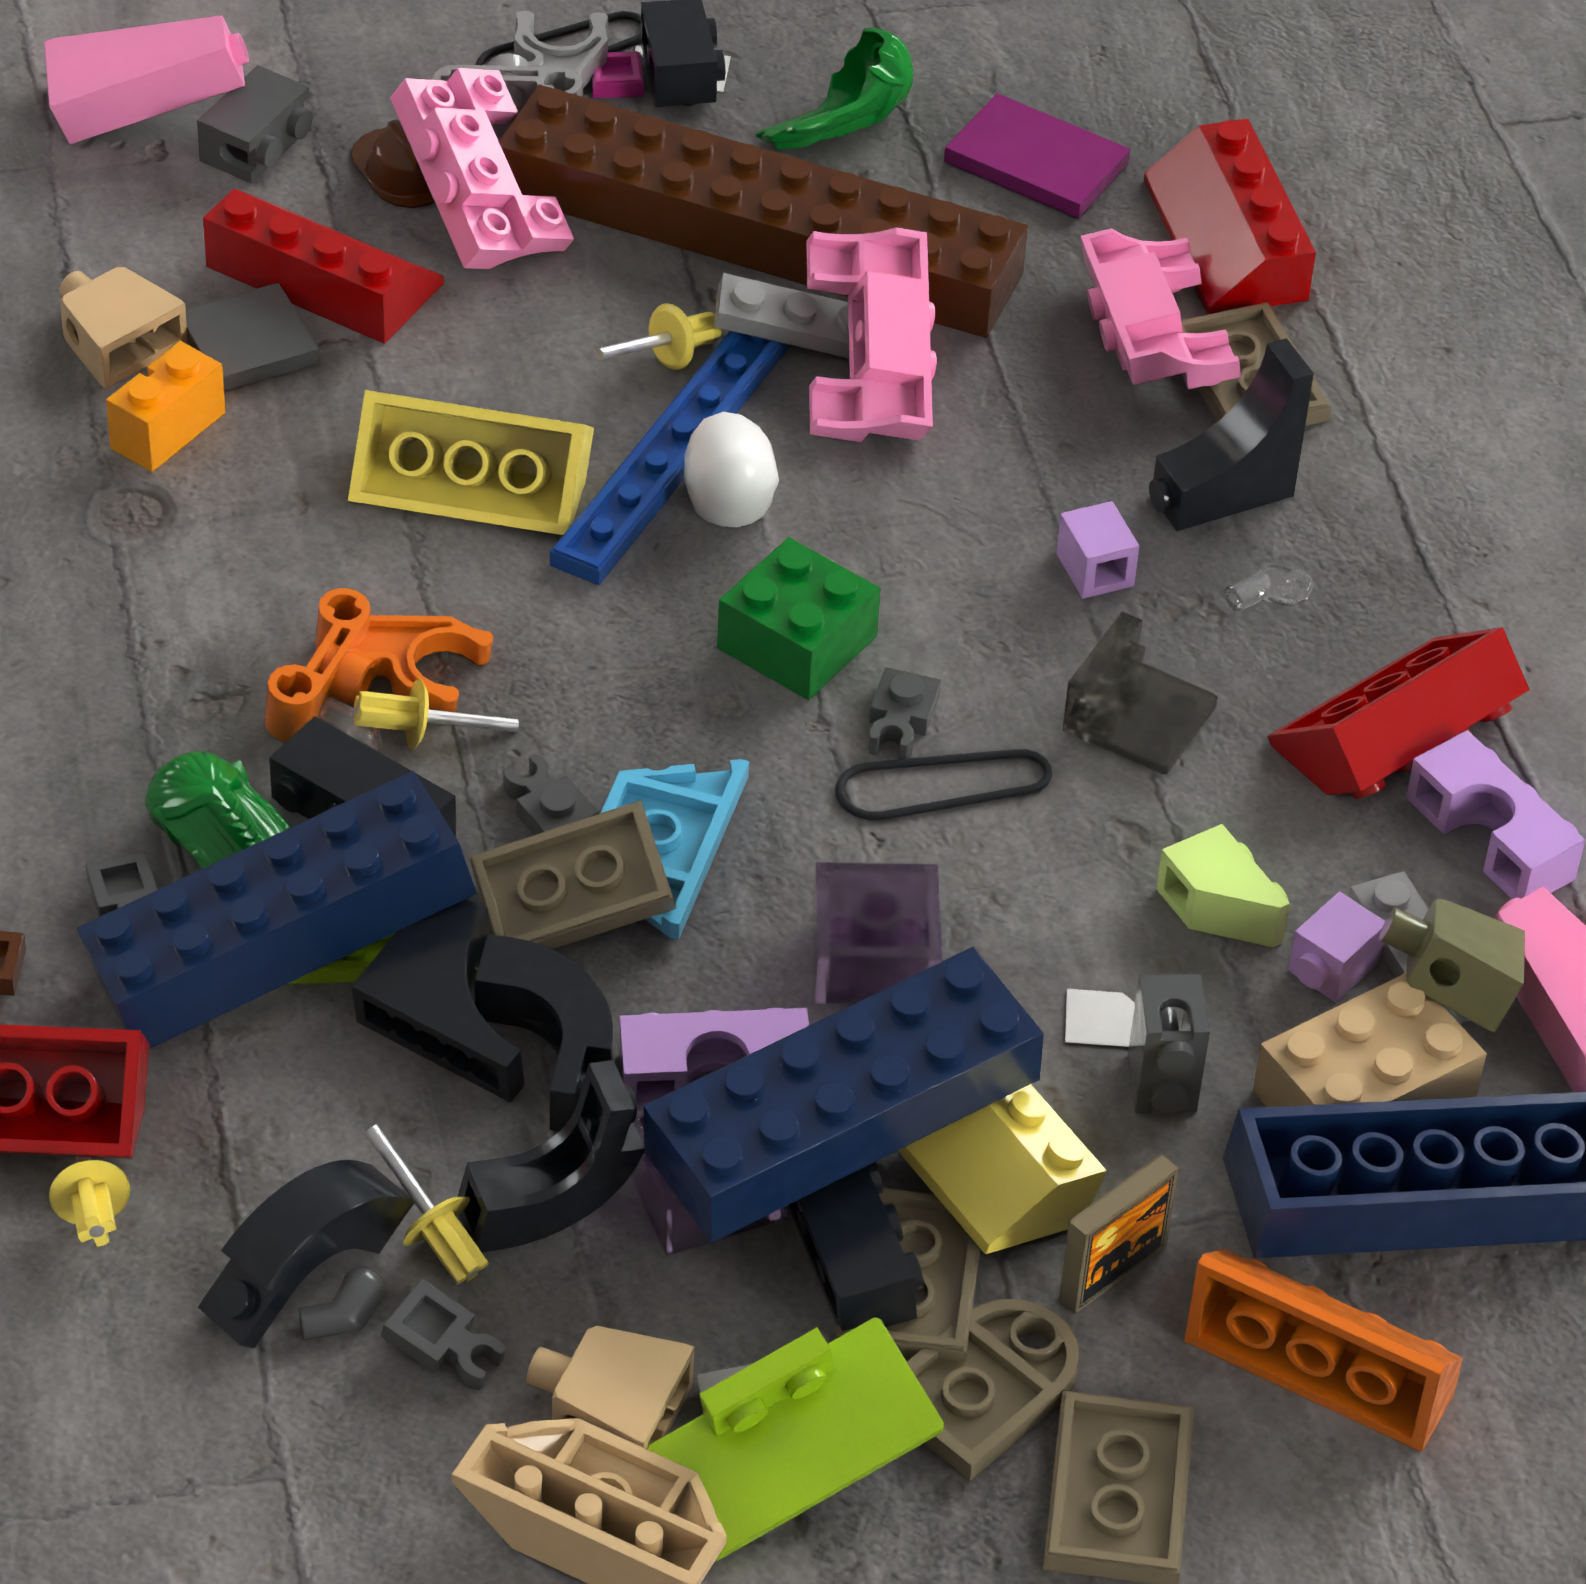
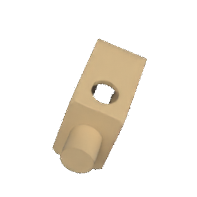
[59,267,188,389]
[526,1326,694,1449]

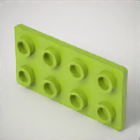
[647,1318,944,1562]

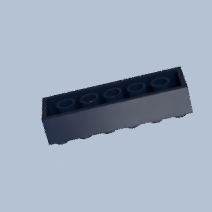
[76,770,477,1049]
[643,947,1044,1243]
[1223,1092,1586,1258]

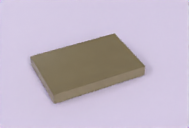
[1181,302,1331,426]
[468,800,677,949]
[836,1188,981,1362]
[1043,1390,1194,1584]

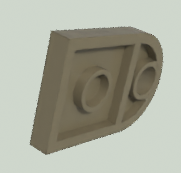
[907,1299,1079,1481]

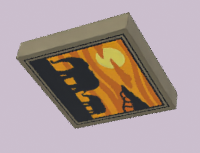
[1059,1155,1179,1314]

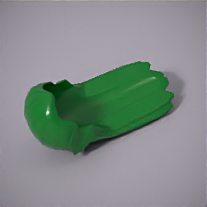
[755,28,913,149]
[145,751,290,869]

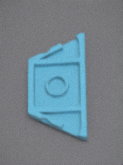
[601,759,749,940]

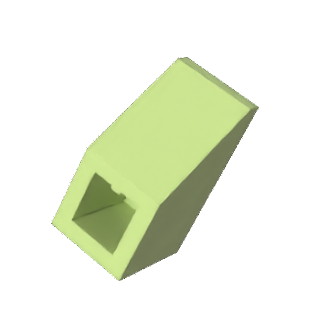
[1156,824,1290,947]

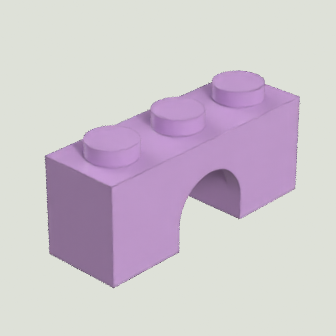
[1406,730,1585,899]
[619,1008,809,1113]

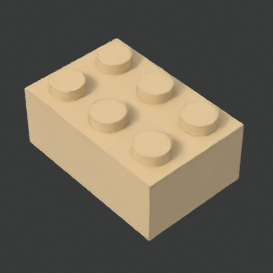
[1252,973,1487,1107]

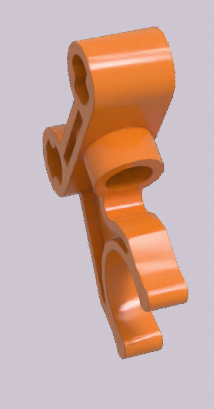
[264,588,493,742]

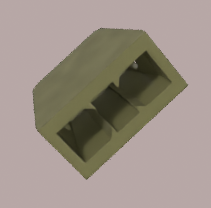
[1379,898,1525,1033]

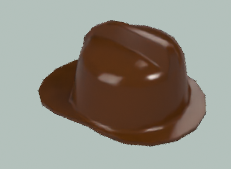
[351,119,435,208]

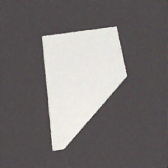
[1065,989,1135,1047]

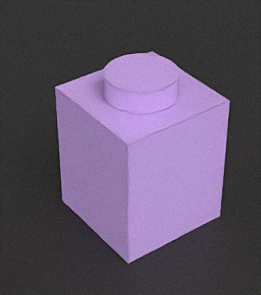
[1056,501,1139,599]
[1288,891,1385,1003]

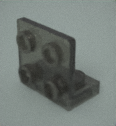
[1062,611,1218,774]

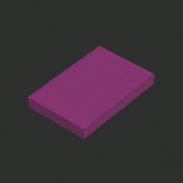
[944,93,1131,219]

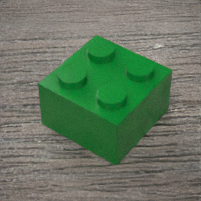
[717,537,881,700]

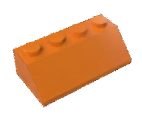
[1184,1248,1463,1452]

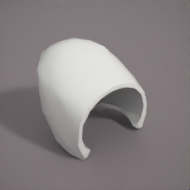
[684,412,779,527]

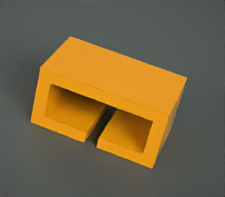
[106,341,226,472]

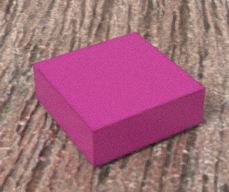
[591,51,644,98]

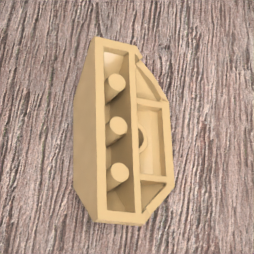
[452,1418,727,1584]

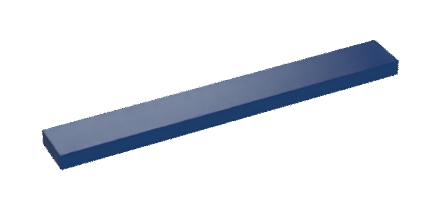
[550,331,791,585]

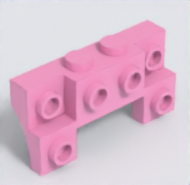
[390,68,574,269]
[806,227,937,442]
[1080,228,1241,390]

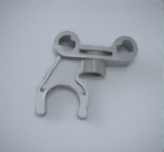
[432,11,608,121]

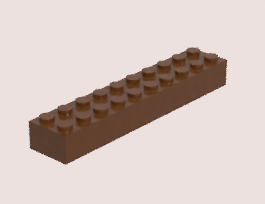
[499,84,1028,338]

